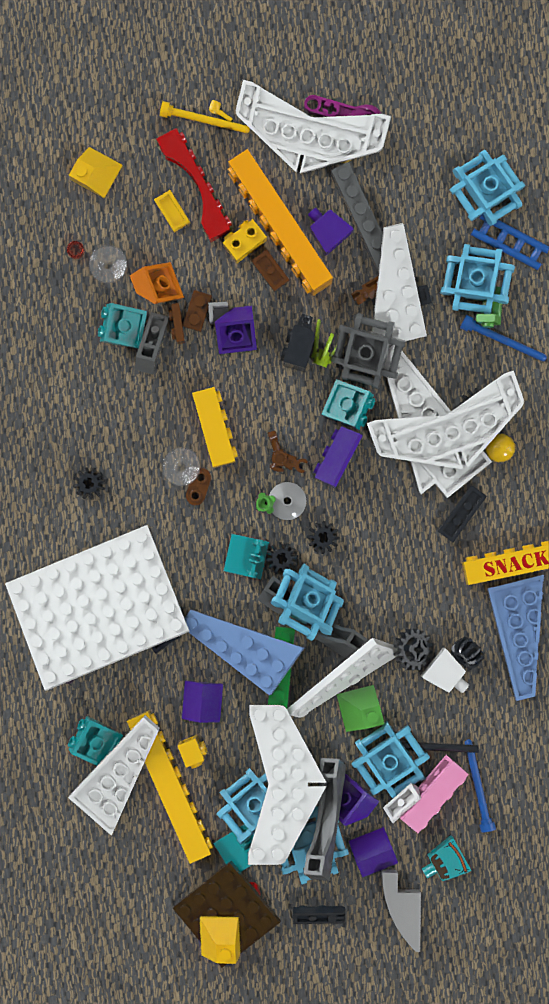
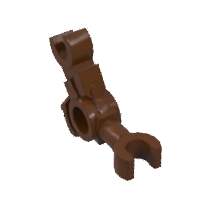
[267,430,308,473]

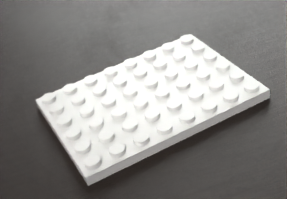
[5,525,190,691]

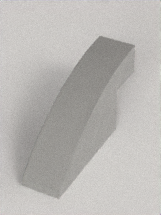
[381,869,421,952]

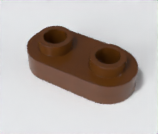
[186,468,211,506]

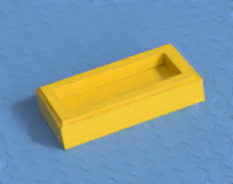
[154,190,190,233]

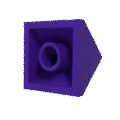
[182,680,223,723]
[348,827,398,877]

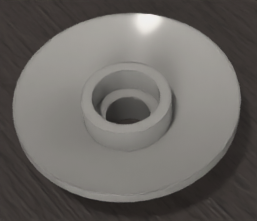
[269,482,306,520]

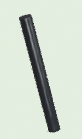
[402,742,479,753]

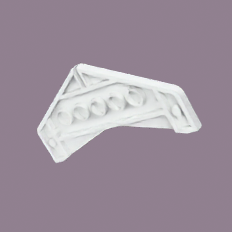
[236,80,391,174]
[367,371,524,470]
[248,705,326,865]

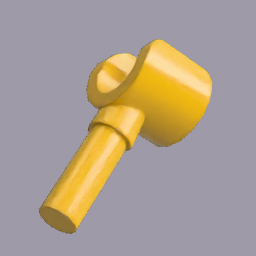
[209,100,233,122]

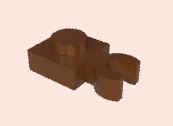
[351,276,379,305]

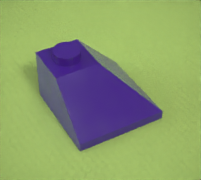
[215,306,257,354]
[339,773,379,826]

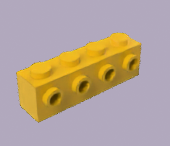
[192,387,238,468]

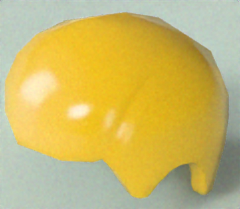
[485,434,515,462]

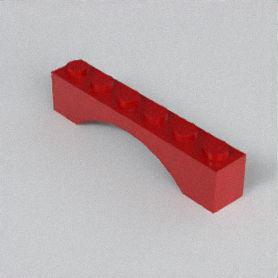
[156,128,232,243]

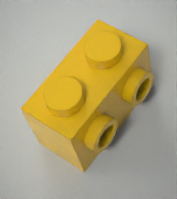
[223,219,267,263]
[177,735,208,769]

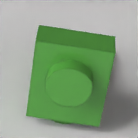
[476,287,502,328]

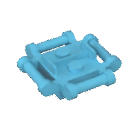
[449,150,526,226]
[440,244,515,314]
[271,564,344,641]
[351,721,430,798]
[217,768,268,845]
[281,806,349,884]

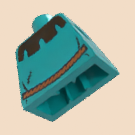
[422,835,472,881]

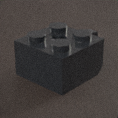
[281,314,315,372]

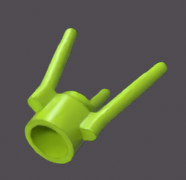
[311,319,337,368]

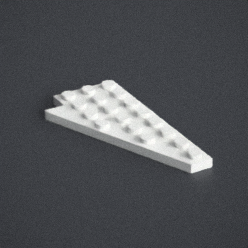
[384,345,492,498]

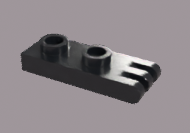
[293,905,346,924]

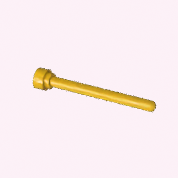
[159,101,250,133]

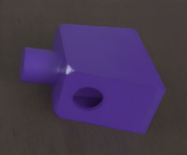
[308,208,354,256]

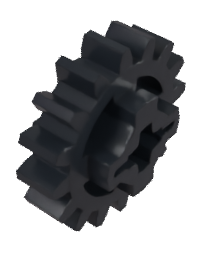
[394,628,433,671]

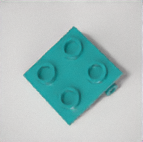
[224,534,269,579]
[213,824,253,872]

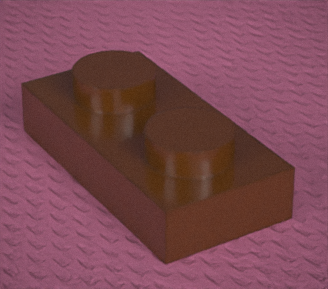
[251,249,289,292]
[183,290,212,332]
[168,303,185,344]

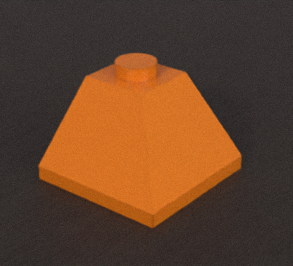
[129,262,184,304]

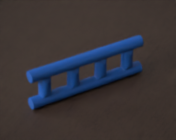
[471,214,549,270]

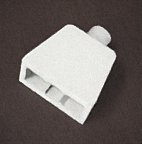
[421,648,469,693]

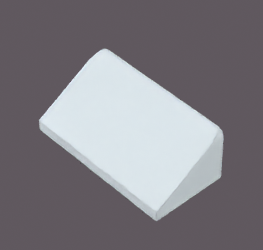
[383,783,421,823]

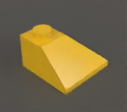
[69,147,123,198]
[200,916,240,964]

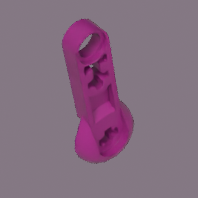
[304,95,382,117]

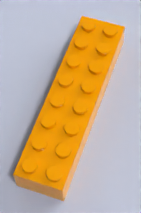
[227,149,333,296]

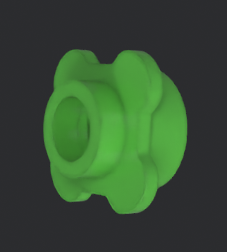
[256,493,276,514]

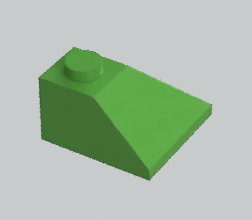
[336,685,384,732]

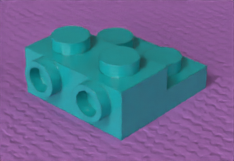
[98,303,147,349]
[322,379,375,430]
[68,716,123,766]

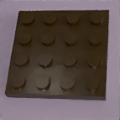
[173,861,281,968]

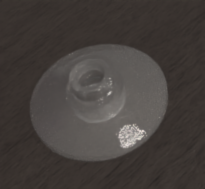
[89,246,127,283]
[162,448,200,486]

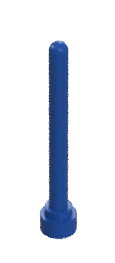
[460,315,547,361]
[465,739,496,833]

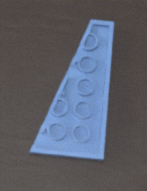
[487,575,544,701]
[185,610,304,695]

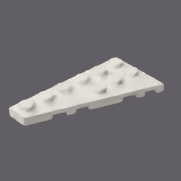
[372,223,427,345]
[287,638,397,718]
[68,715,159,836]

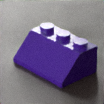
[313,426,363,489]

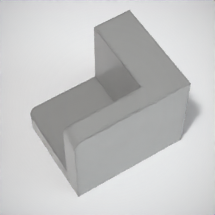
[208,302,229,325]

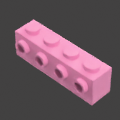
[400,755,469,833]

